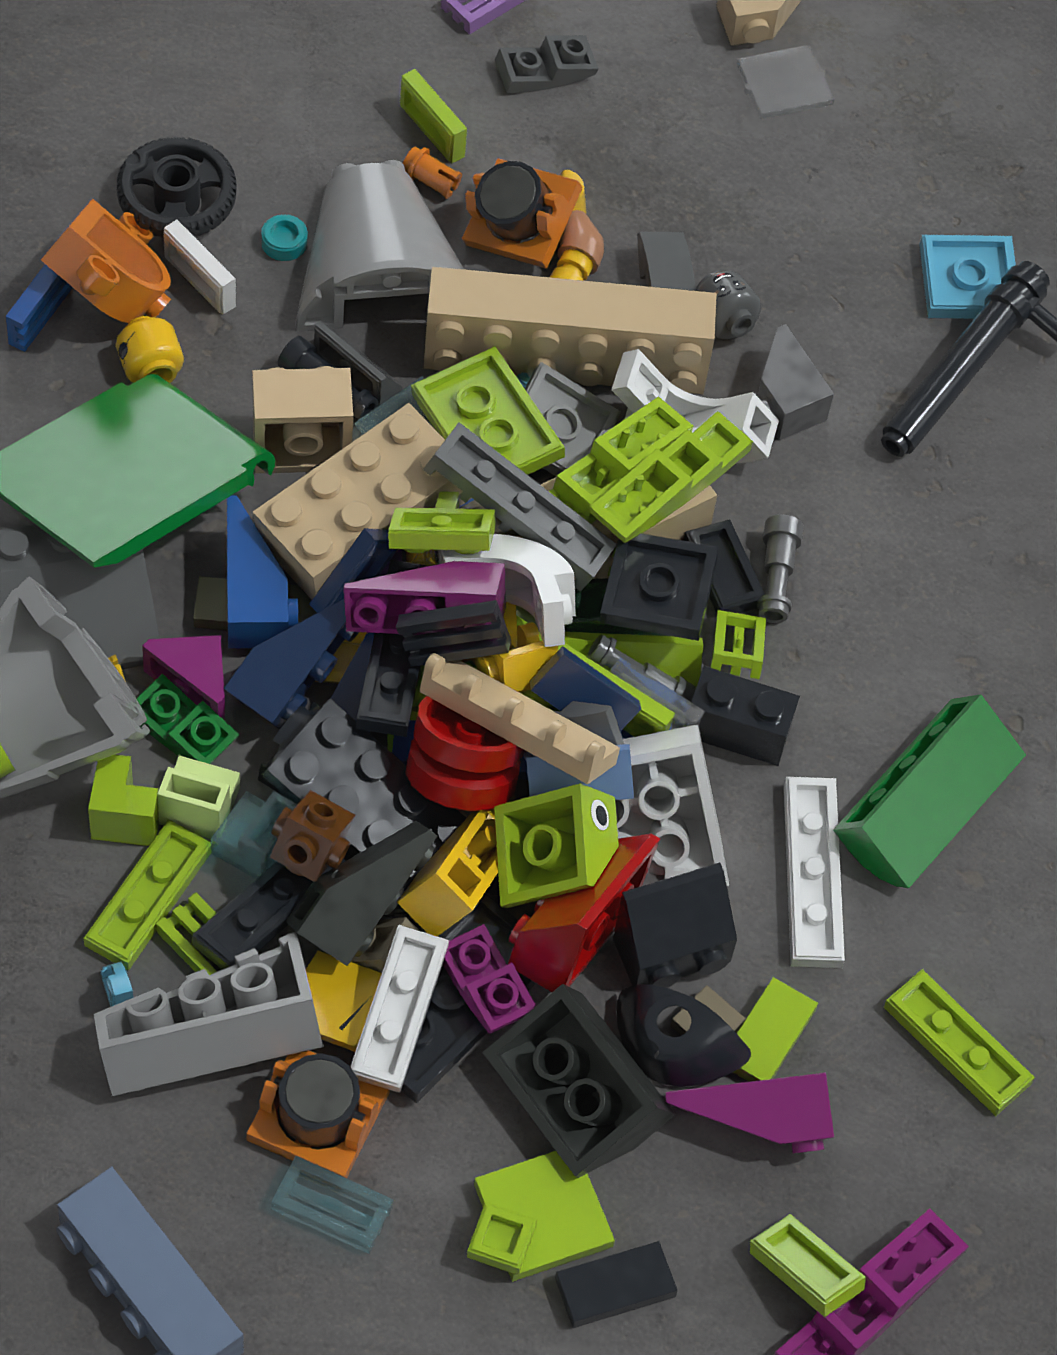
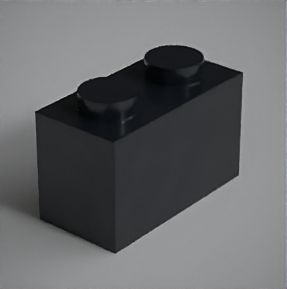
[685,666,800,766]

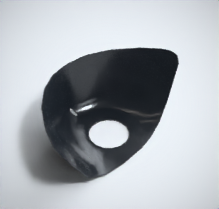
[616,984,751,1087]

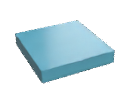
[919,235,1016,319]

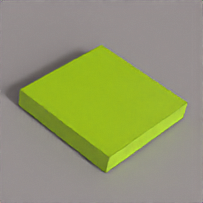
[474,1151,615,1282]

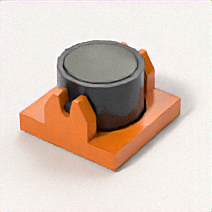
[462,158,583,269]
[247,1050,390,1183]

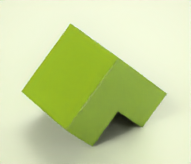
[88,754,159,846]

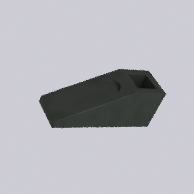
[286,821,437,966]

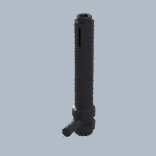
[881,261,1057,457]

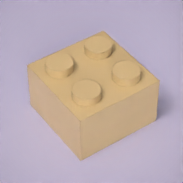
[253,366,353,473]

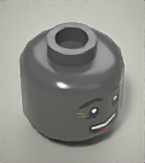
[696,270,761,340]

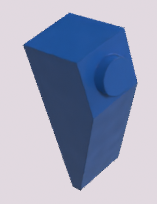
[227,495,298,648]

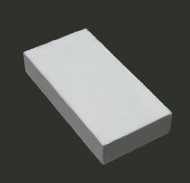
[164,220,236,315]

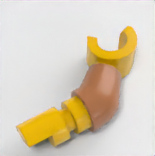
[550,170,604,281]

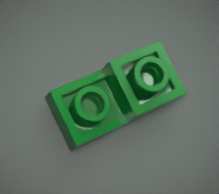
[136,674,239,764]

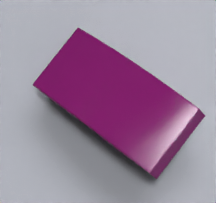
[442,924,536,1034]

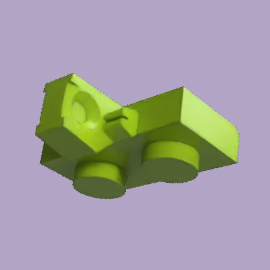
[388,491,495,555]

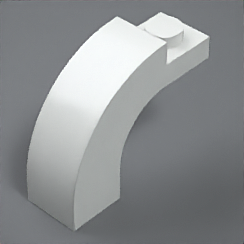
[612,349,779,464]
[438,534,576,647]

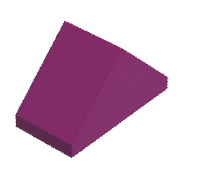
[142,635,225,721]

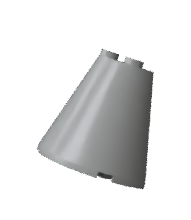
[296,160,464,332]

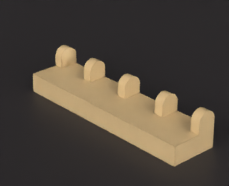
[420,653,620,785]

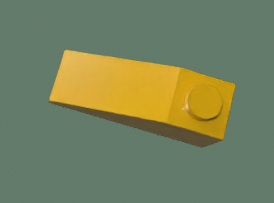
[397,802,507,936]

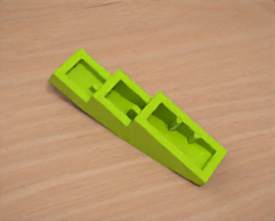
[549,396,694,524]
[589,411,753,543]

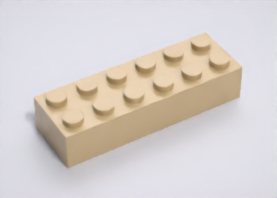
[424,267,716,394]

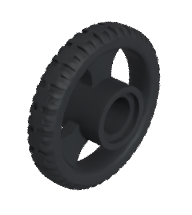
[117,136,237,238]

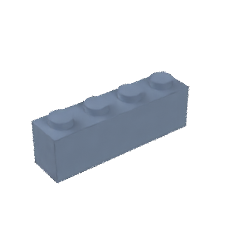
[56,1167,244,1355]

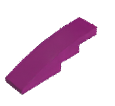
[774,1208,969,1355]

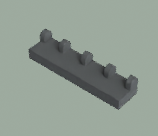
[422,422,617,592]

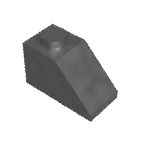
[757,324,834,441]

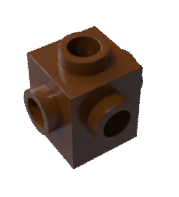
[270,790,355,882]

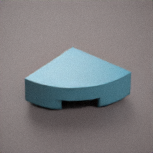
[100,962,133,1007]

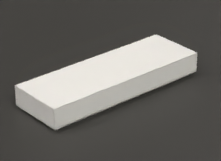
[351,925,449,1093]

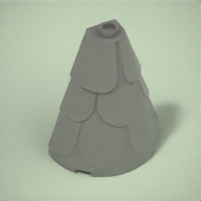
[0,576,150,802]

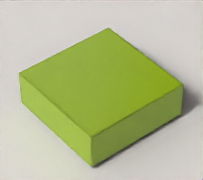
[467,1202,537,1275]

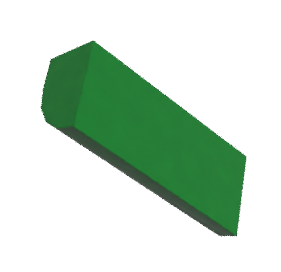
[833,694,1026,888]

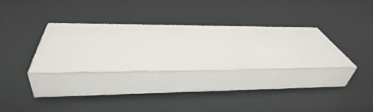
[784,777,845,968]

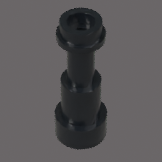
[277,336,378,422]

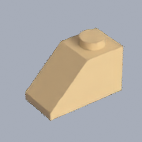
[717,0,801,46]

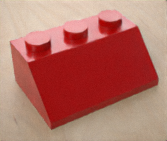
[508,833,660,992]

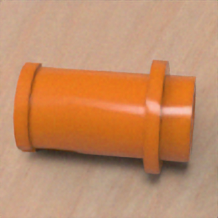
[402,146,462,199]

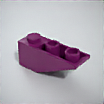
[344,561,506,635]

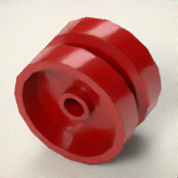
[406,696,525,811]

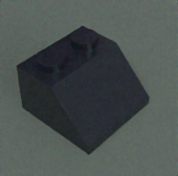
[613,862,737,988]

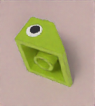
[494,783,619,908]

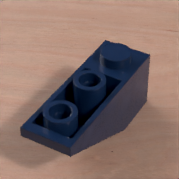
[224,599,360,729]

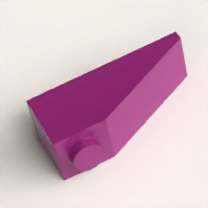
[665,1073,834,1154]

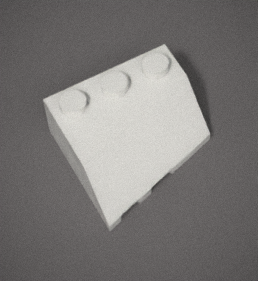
[615,725,729,886]

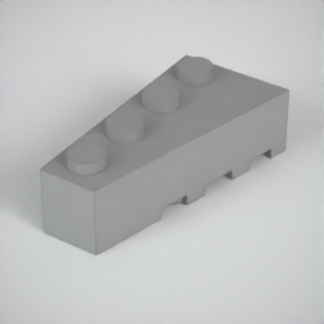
[94,932,323,1096]

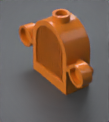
[41,199,171,323]

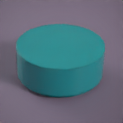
[261,214,308,261]

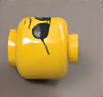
[116,316,184,383]

